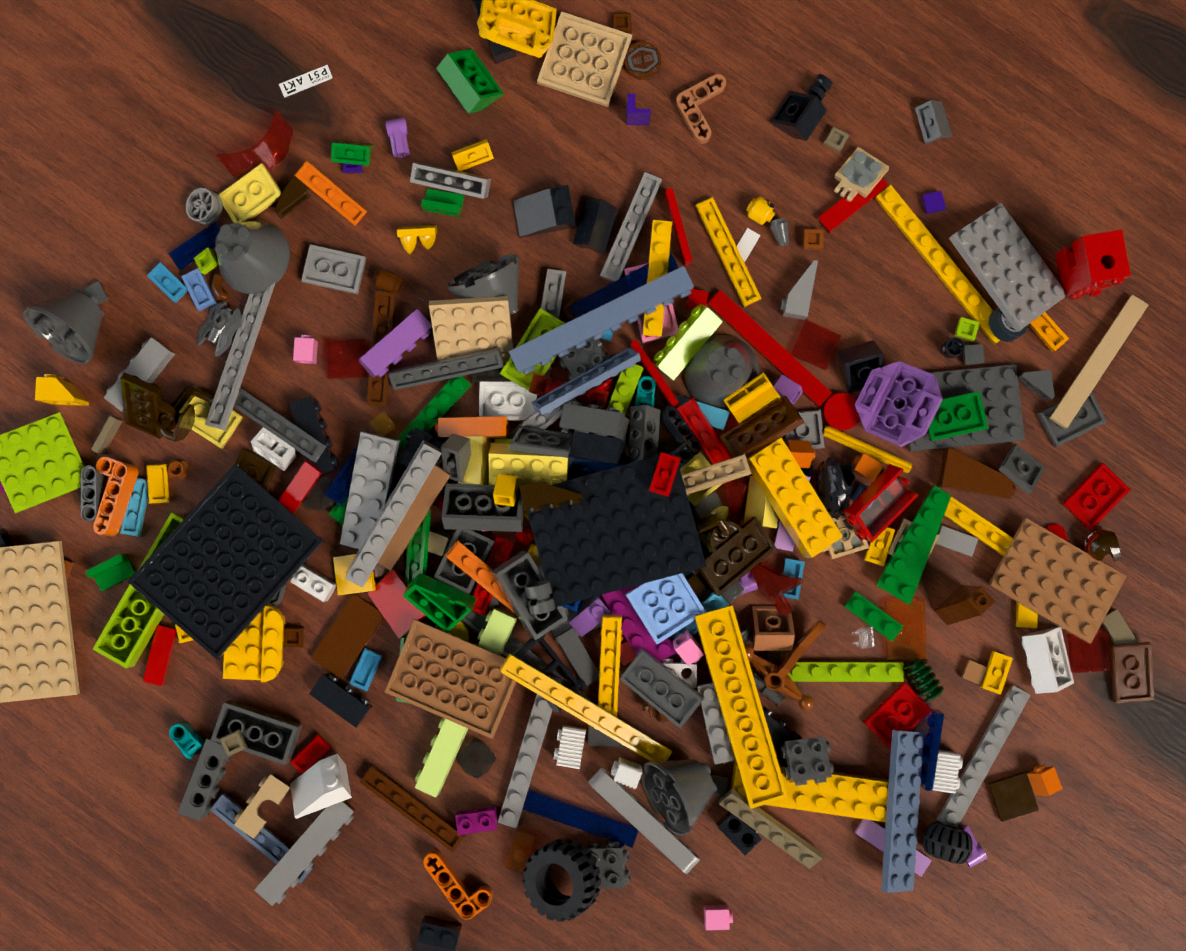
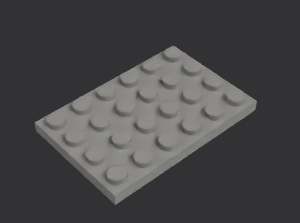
[949,203,1066,332]

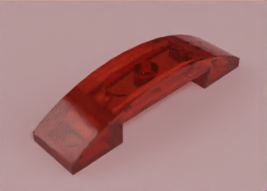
[529,374,609,410]

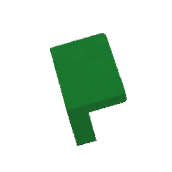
[331,140,374,166]
[421,189,464,218]
[85,554,136,591]

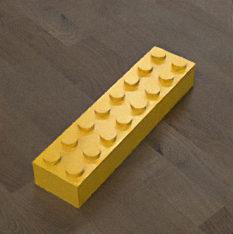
[730,759,889,822]

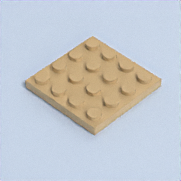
[537,11,632,107]
[429,296,514,364]

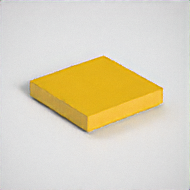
[333,554,376,595]

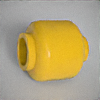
[746,196,775,225]

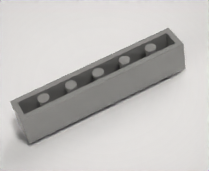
[254,801,355,906]

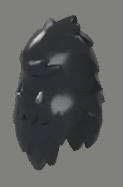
[816,456,855,520]

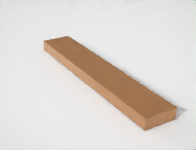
[378,464,452,571]

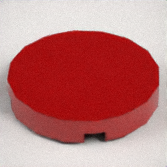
[823,393,860,431]

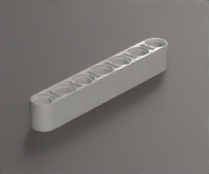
[588,767,700,874]

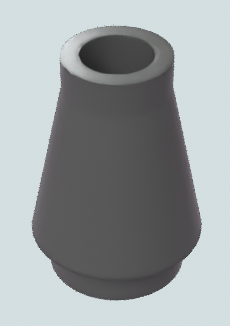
[770,217,790,247]

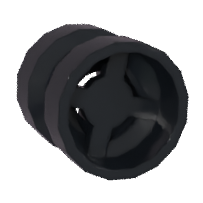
[807,74,833,101]
[941,337,965,359]

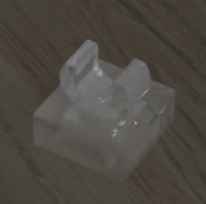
[852,627,874,648]

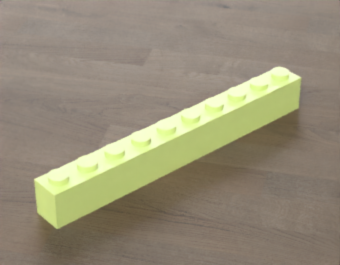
[414,608,518,798]

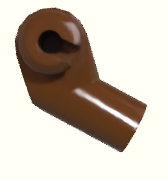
[211,274,229,301]

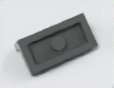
[915,100,952,144]

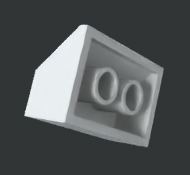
[1022,627,1074,694]

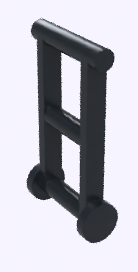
[512,634,587,713]

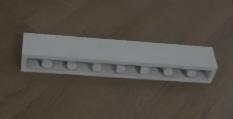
[345,439,442,588]

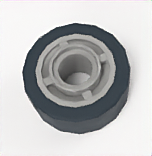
[989,308,1028,342]

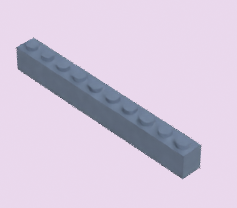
[508,266,694,375]

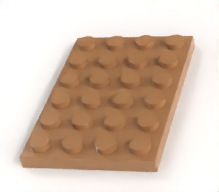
[988,518,1127,644]
[385,619,516,739]

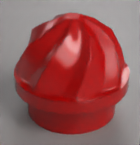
[515,525,534,545]

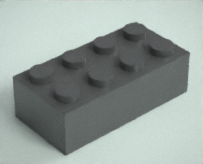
[441,484,524,532]
[490,551,568,640]
[211,700,303,765]

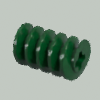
[903,658,944,702]

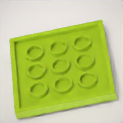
[0,412,85,513]

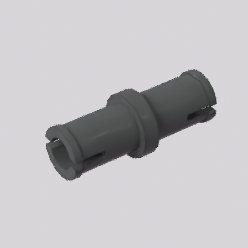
[753,672,785,707]

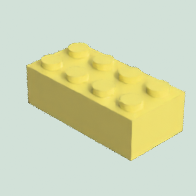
[489,443,569,485]

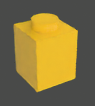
[493,474,519,507]

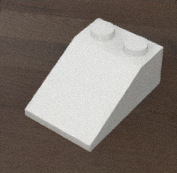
[290,754,352,819]

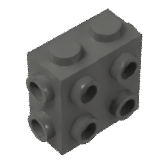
[558,338,611,380]
[781,737,834,786]
[586,841,631,889]

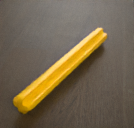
[823,426,912,473]

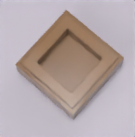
[961,660,988,685]

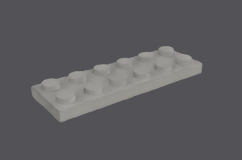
[340,431,400,549]

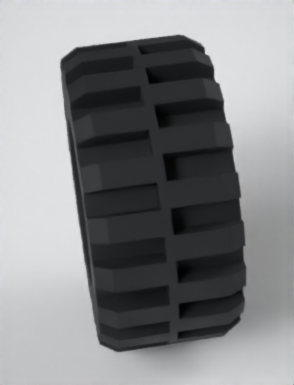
[523,839,601,922]

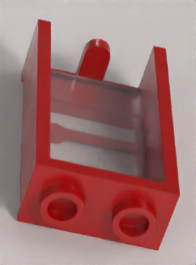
[843,464,918,542]

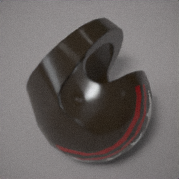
[1084,530,1121,562]

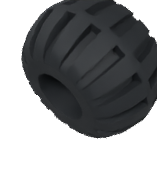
[923,822,973,864]

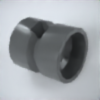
[525,581,556,615]

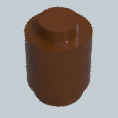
[373,269,403,293]

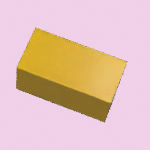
[723,373,781,424]

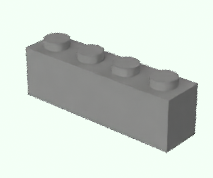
[410,162,491,199]
[104,337,175,412]
[697,681,734,764]

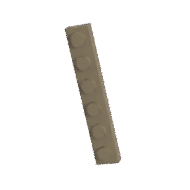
[719,788,823,869]

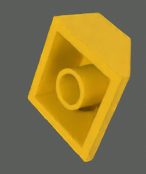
[35,374,89,406]

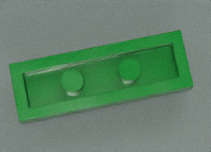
[844,592,904,642]

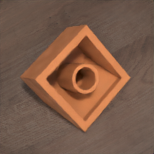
[752,606,795,651]

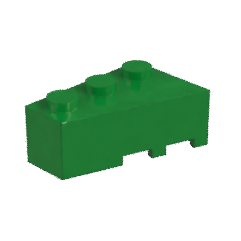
[403,573,476,632]

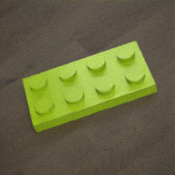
[500,308,566,394]

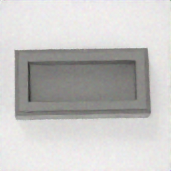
[936,526,978,557]

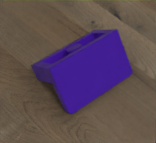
[627,94,651,125]

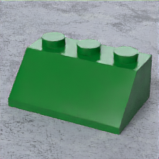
[436,49,504,114]

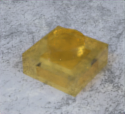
[369,411,396,436]

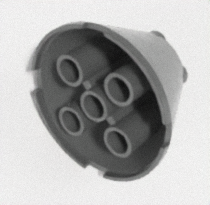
[215,220,290,294]
[447,254,519,315]
[23,288,105,364]
[683,334,760,410]
[641,759,717,836]

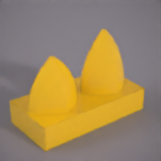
[397,225,437,254]

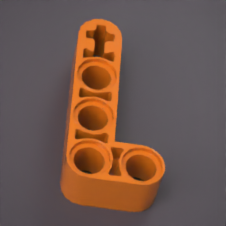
[93,457,138,536]
[423,849,493,920]

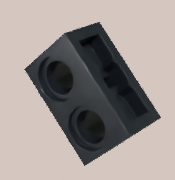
[716,811,762,856]

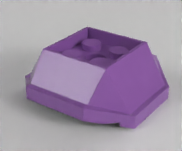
[855,361,943,447]

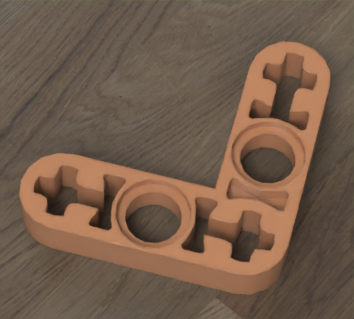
[676,74,726,144]

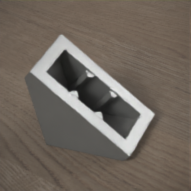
[1018,369,1054,401]

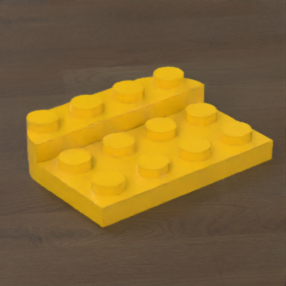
[477,0,557,58]
[223,603,285,682]

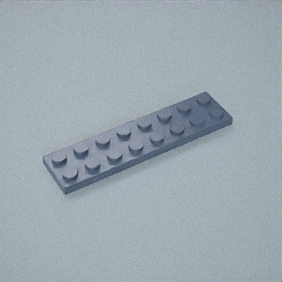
[881,730,924,893]

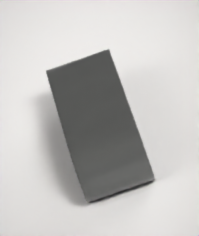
[81,466,108,522]

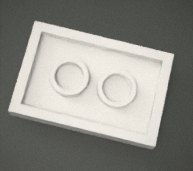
[479,382,537,421]

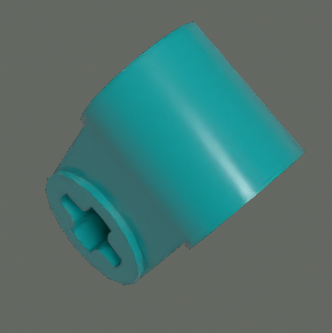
[634,376,655,408]
[169,721,205,759]

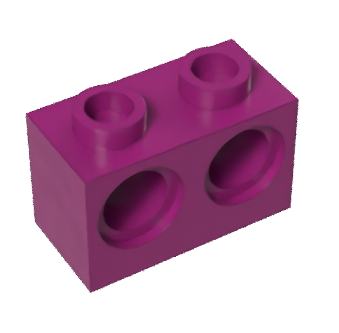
[455,806,499,835]

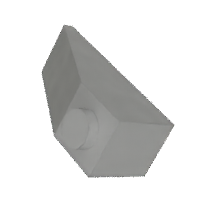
[780,260,818,320]

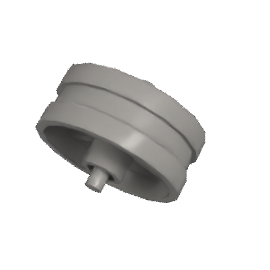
[186,188,223,225]

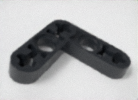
[660,406,702,469]

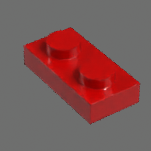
[649,452,681,497]

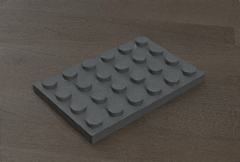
[904,365,1025,452]

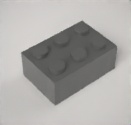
[559,402,629,442]
[434,530,495,594]

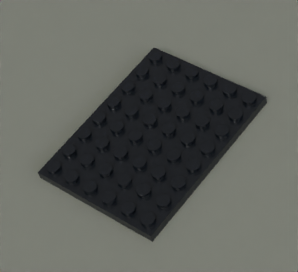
[527,451,707,607]
[128,464,324,660]

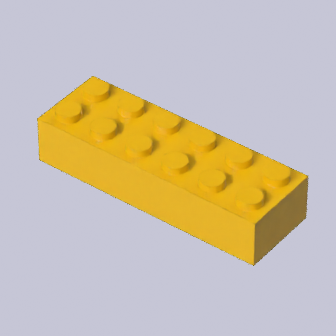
[747,438,843,558]

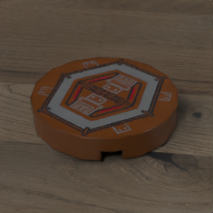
[624,41,661,80]

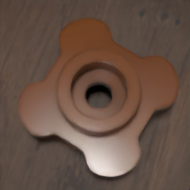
[167,459,188,480]

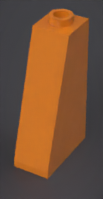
[435,416,509,440]

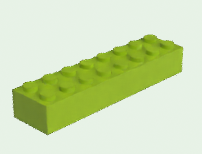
[93,513,186,668]

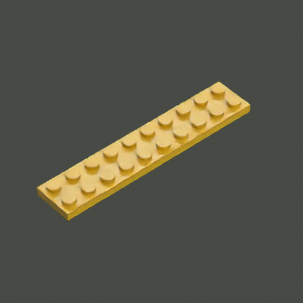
[694,605,788,809]

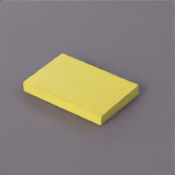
[218,163,282,223]
[189,386,243,449]

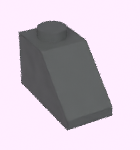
[441,434,471,482]

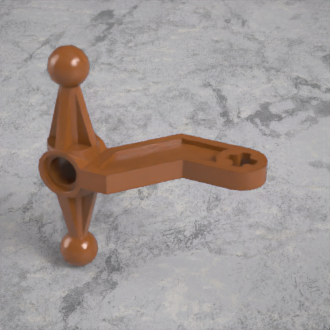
[744,620,826,710]

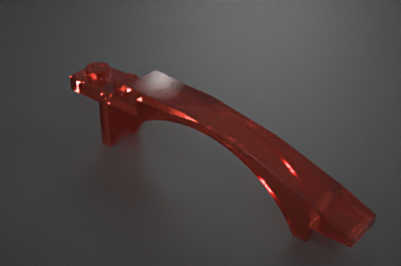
[725,479,804,616]

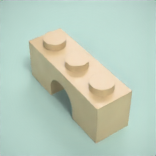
[234,774,291,839]

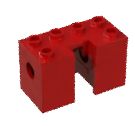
[1055,229,1131,300]

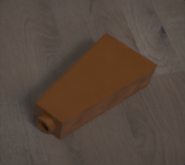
[937,448,1015,499]
[934,585,996,625]

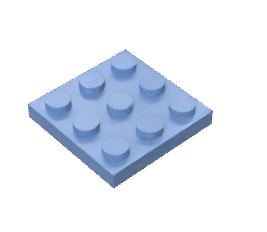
[625,573,706,644]

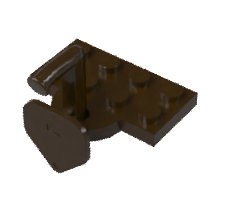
[120,372,214,442]
[690,504,776,596]

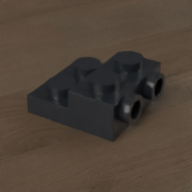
[397,427,444,467]

